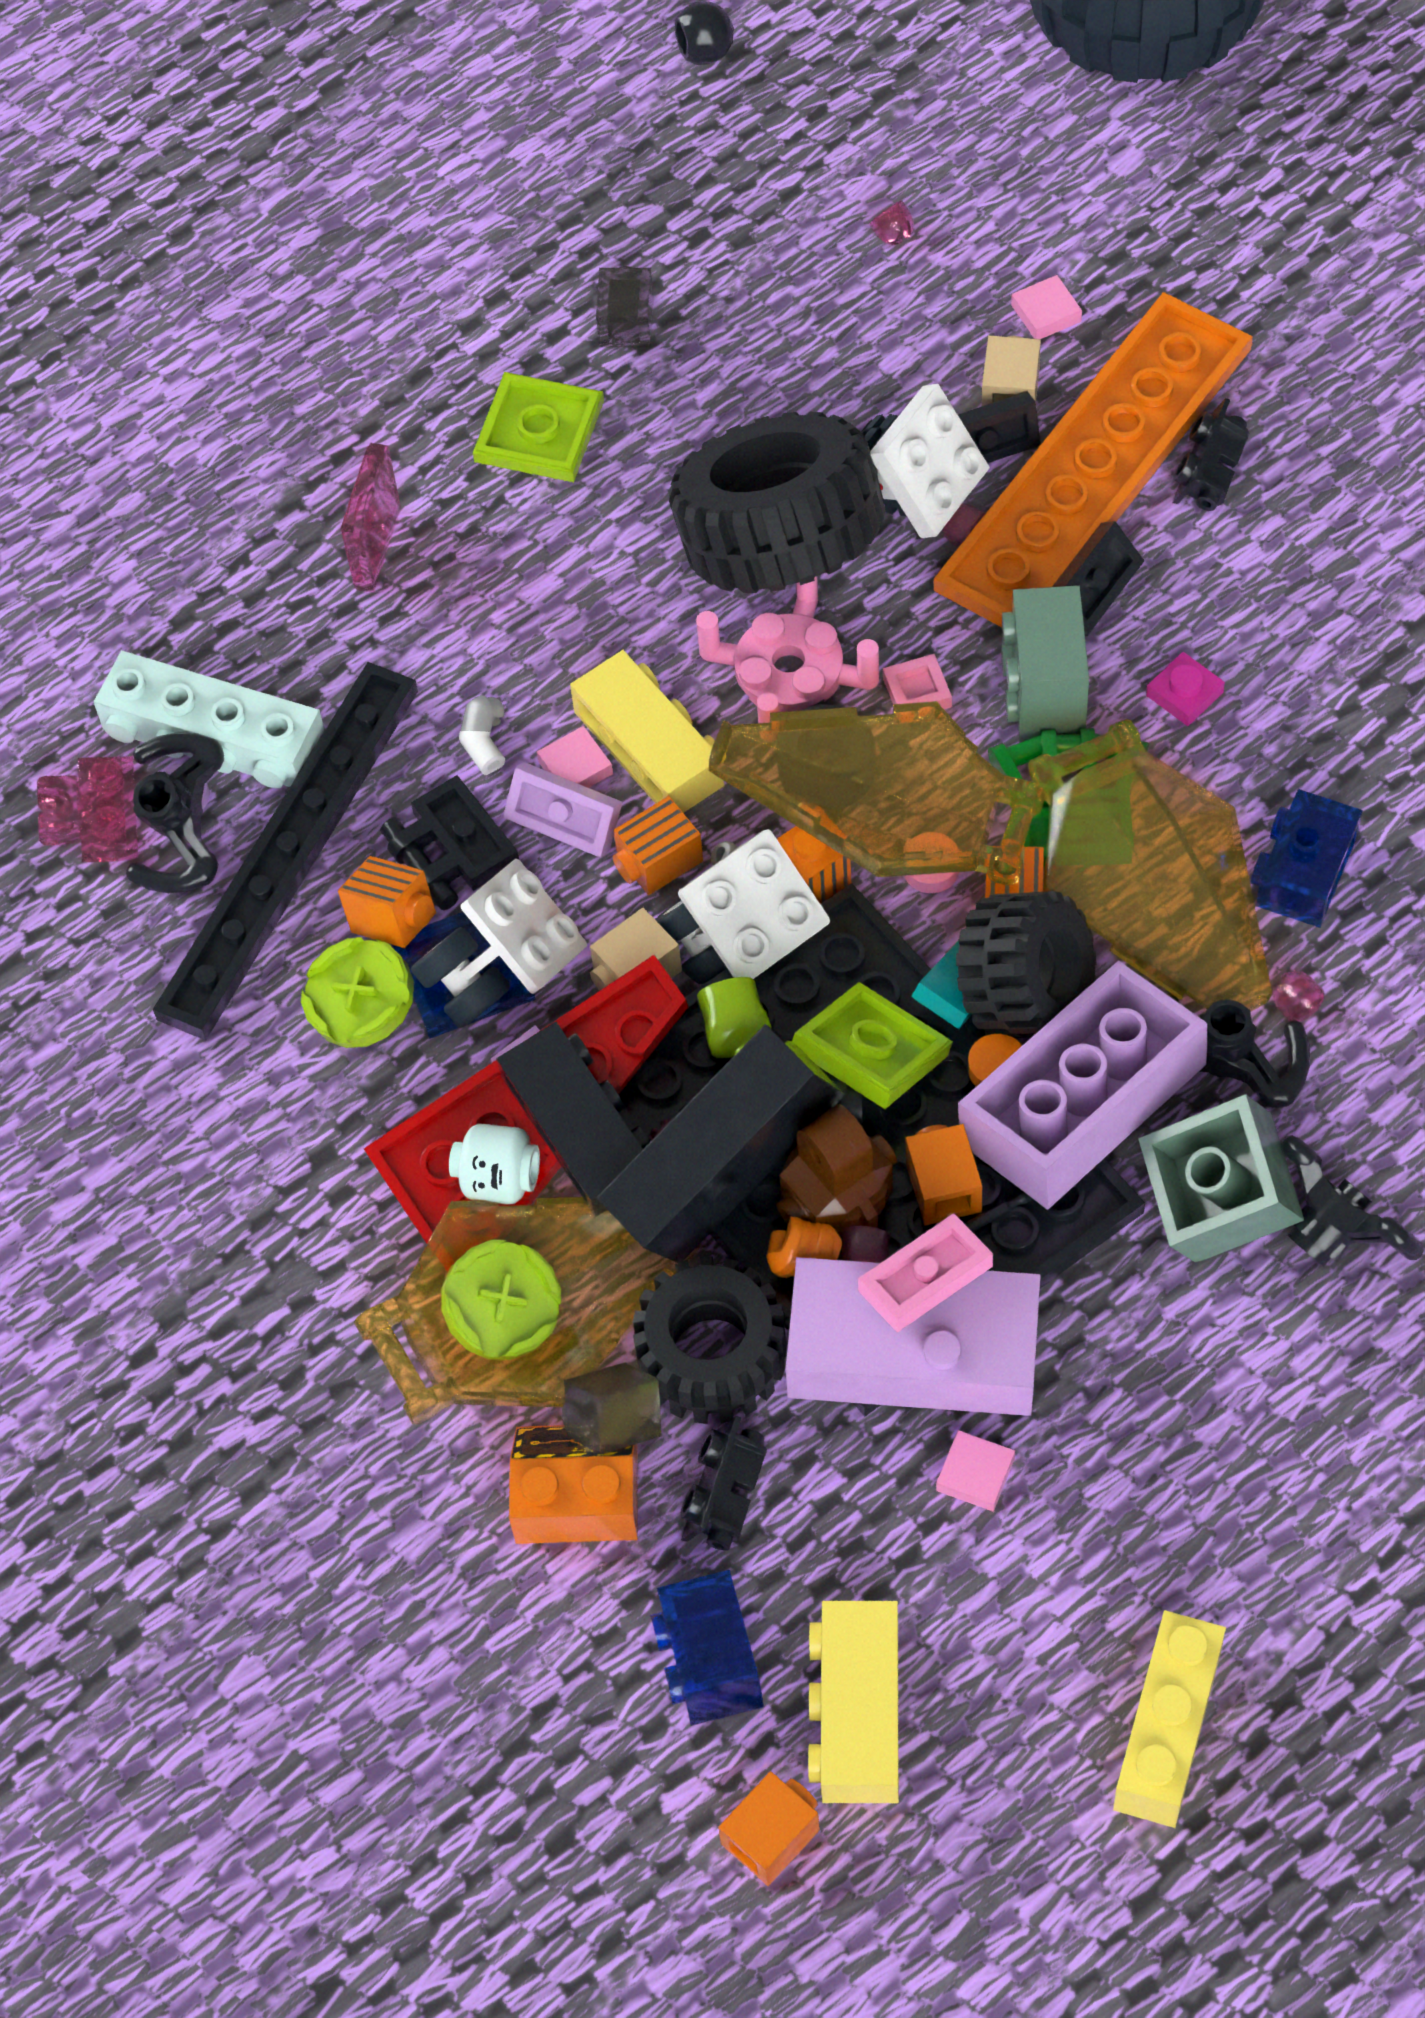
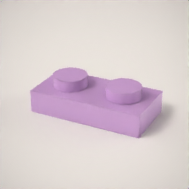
[503,762,623,858]

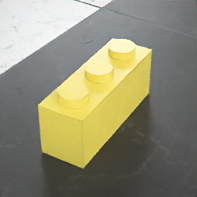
[570,650,725,813]
[808,1601,899,1803]
[1113,1610,1226,1828]

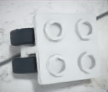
[655,829,830,984]
[411,859,587,1028]

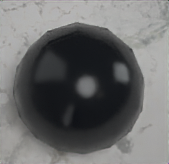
[675,1,734,65]

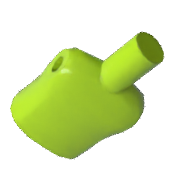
[697,977,771,1058]

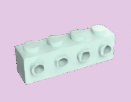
[94,650,325,788]

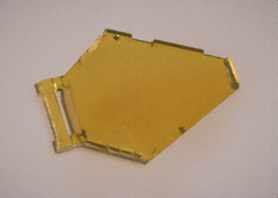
[708,701,1046,886]
[1028,718,1272,1012]
[354,1197,701,1425]

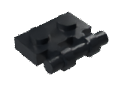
[380,775,519,911]

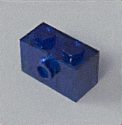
[1251,789,1363,928]
[650,1570,764,1726]

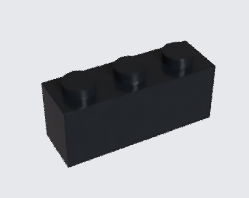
[496,1022,650,1218]

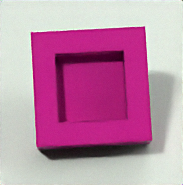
[1146,652,1225,726]

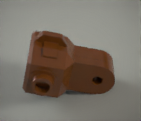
[776,1104,897,1238]

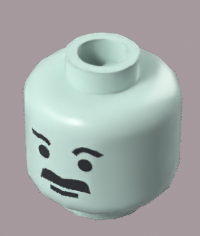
[449,1124,540,1204]

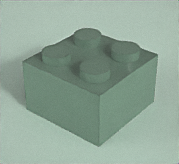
[1001,585,1089,742]
[1138,1094,1304,1262]

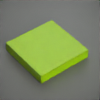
[473,372,604,483]
[792,982,953,1109]

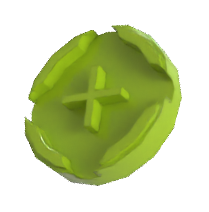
[301,937,414,1048]
[441,1240,561,1360]

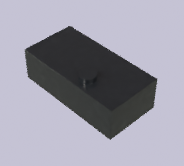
[597,1024,846,1263]

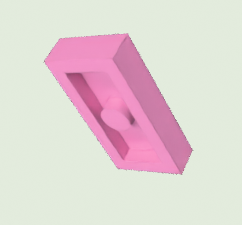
[858,1213,993,1333]

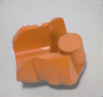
[766,1216,842,1279]

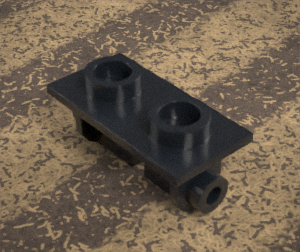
[1172,398,1249,511]
[680,1416,767,1551]

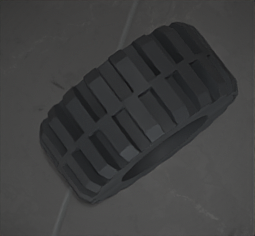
[668,411,885,593]

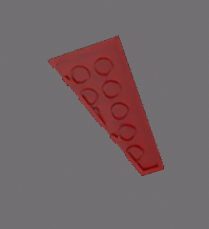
[363,955,689,1274]

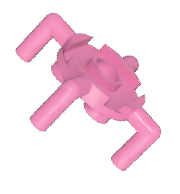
[696,576,879,743]

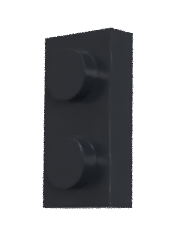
[958,391,1041,463]
[1052,521,1145,636]

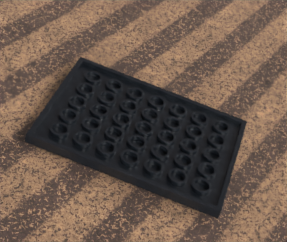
[619,883,1145,1417]

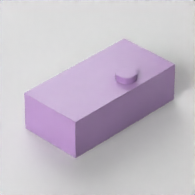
[958,960,1207,1210]
[786,1257,1040,1416]

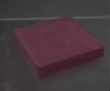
[341,443,401,593]

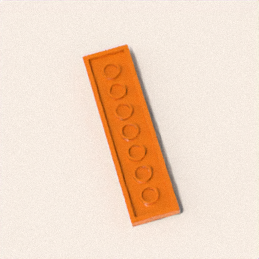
[934,292,1253,627]

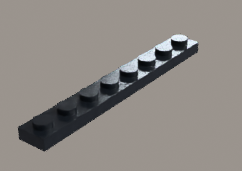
[153,662,418,1041]

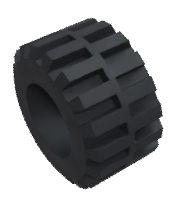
[956,891,1097,1038]
[633,1256,787,1424]

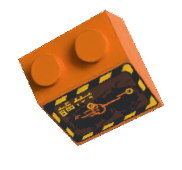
[509,1423,638,1544]

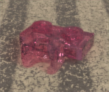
[37,756,138,862]

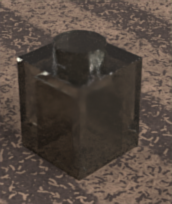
[596,266,654,348]
[562,1362,662,1455]

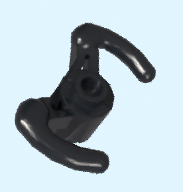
[126,732,224,894]
[1167,994,1310,1108]
[1281,1135,1424,1267]

